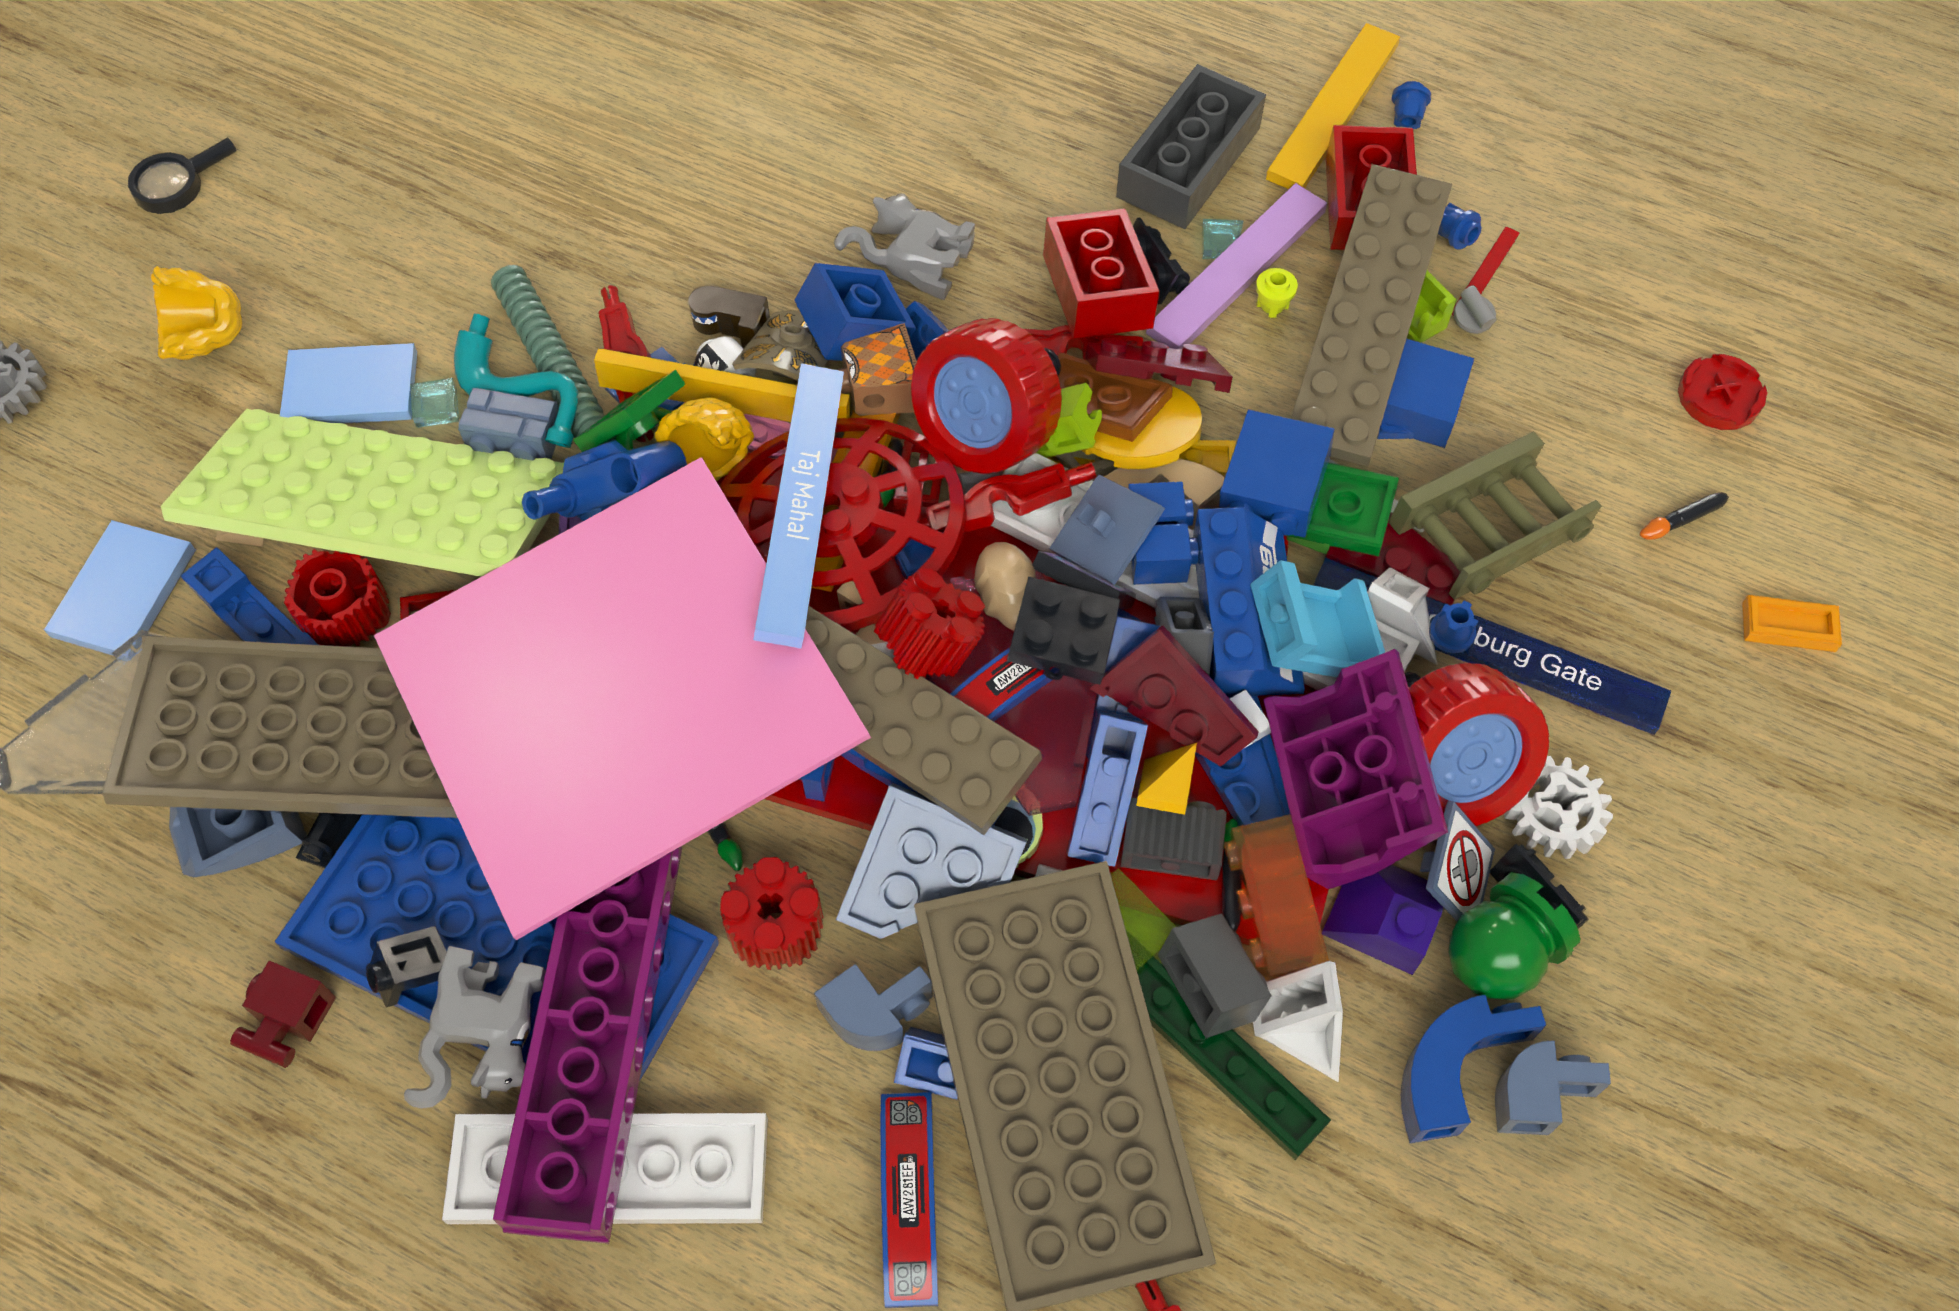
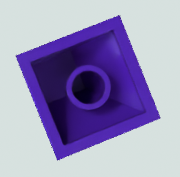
[1321,864,1443,975]

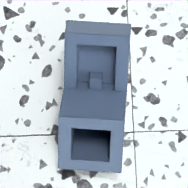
[814,964,933,1051]
[1495,1041,1611,1135]

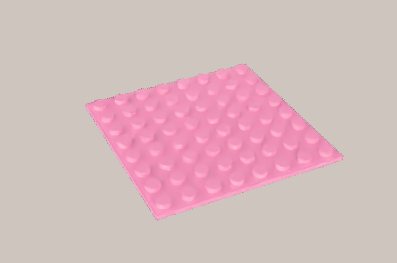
[374,457,871,940]

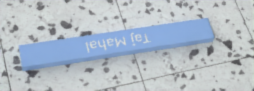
[753,363,844,648]

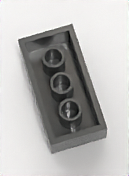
[1116,64,1266,229]

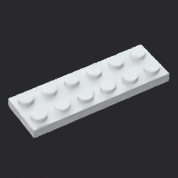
[442,1113,768,1224]

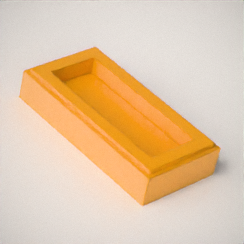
[1742,595,1842,652]

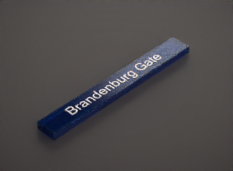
[1313,558,1671,735]

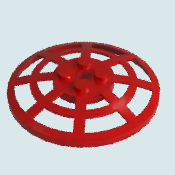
[719,418,966,631]

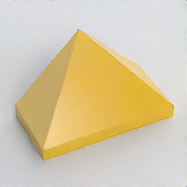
[1136,743,1197,815]

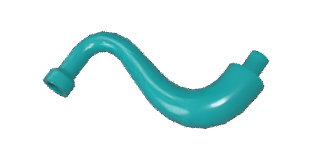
[454,314,578,448]

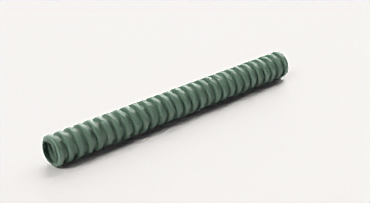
[491,265,616,446]

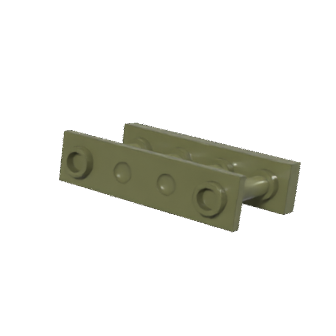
[1389,431,1602,600]

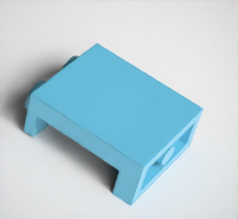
[1250,560,1385,678]

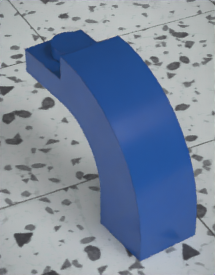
[1401,994,1546,1143]

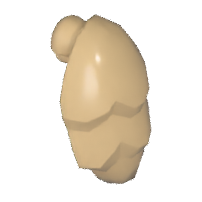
[974,542,1036,631]

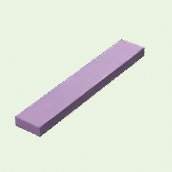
[1146,183,1327,349]

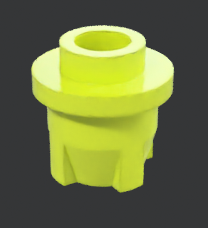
[1256,268,1298,318]

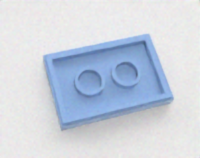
[280,343,418,424]
[44,520,196,661]

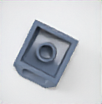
[169,807,307,878]

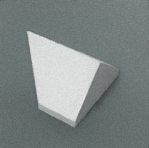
[1367,568,1437,665]
[1253,961,1343,1082]

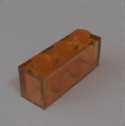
[1224,814,1329,977]

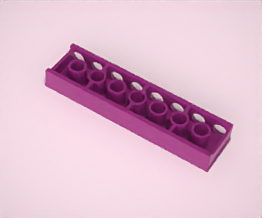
[493,846,682,1244]

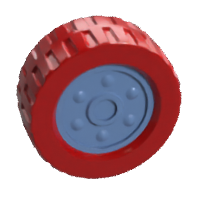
[911,318,1062,474]
[1405,663,1549,826]

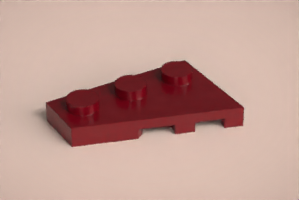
[1085,338,1233,393]
[1324,512,1460,612]
[1089,625,1259,766]

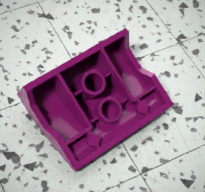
[1263,649,1448,889]

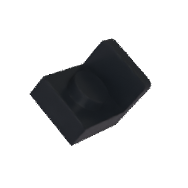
[366,926,447,1008]

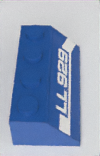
[1193,507,1305,697]

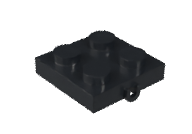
[1007,576,1120,685]

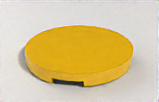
[1081,386,1202,469]

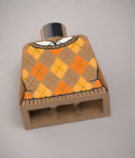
[835,323,917,416]

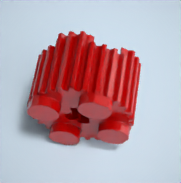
[283,549,391,647]
[874,568,985,679]
[720,857,824,970]

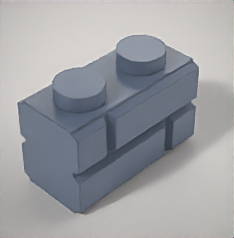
[458,388,559,460]

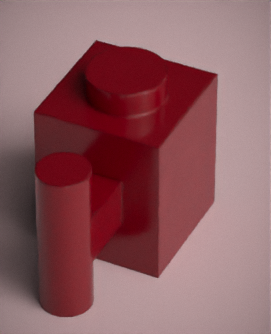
[230,961,336,1068]

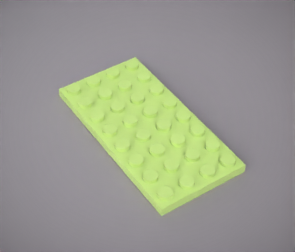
[160,409,564,577]

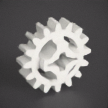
[1504,756,1613,859]

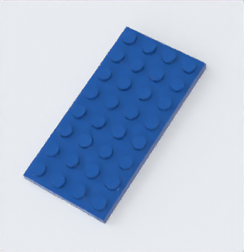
[275,814,719,1082]

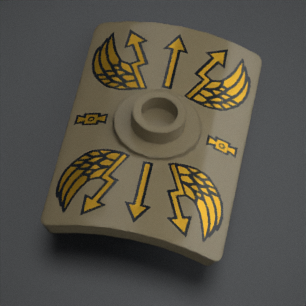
[732,310,828,381]

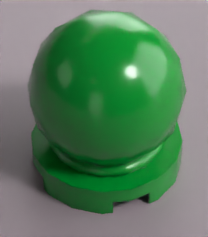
[1448,872,1581,1000]

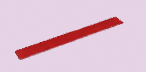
[1452,227,1520,316]

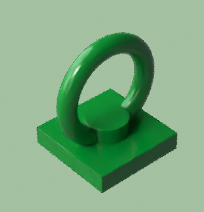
[573,370,685,452]

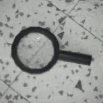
[128,137,237,214]

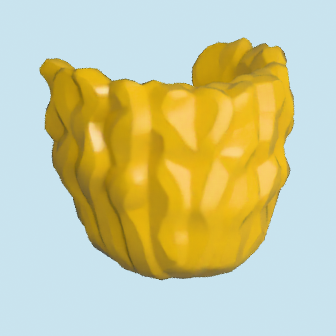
[151,266,242,360]
[655,397,755,481]

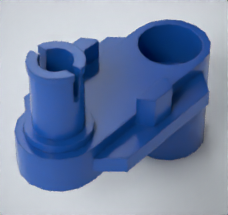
[522,440,687,521]

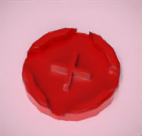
[1678,354,1768,430]

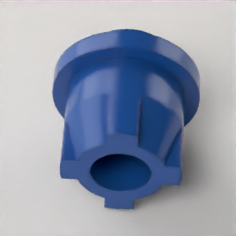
[1392,81,1431,129]
[1438,203,1482,250]
[1429,600,1478,653]

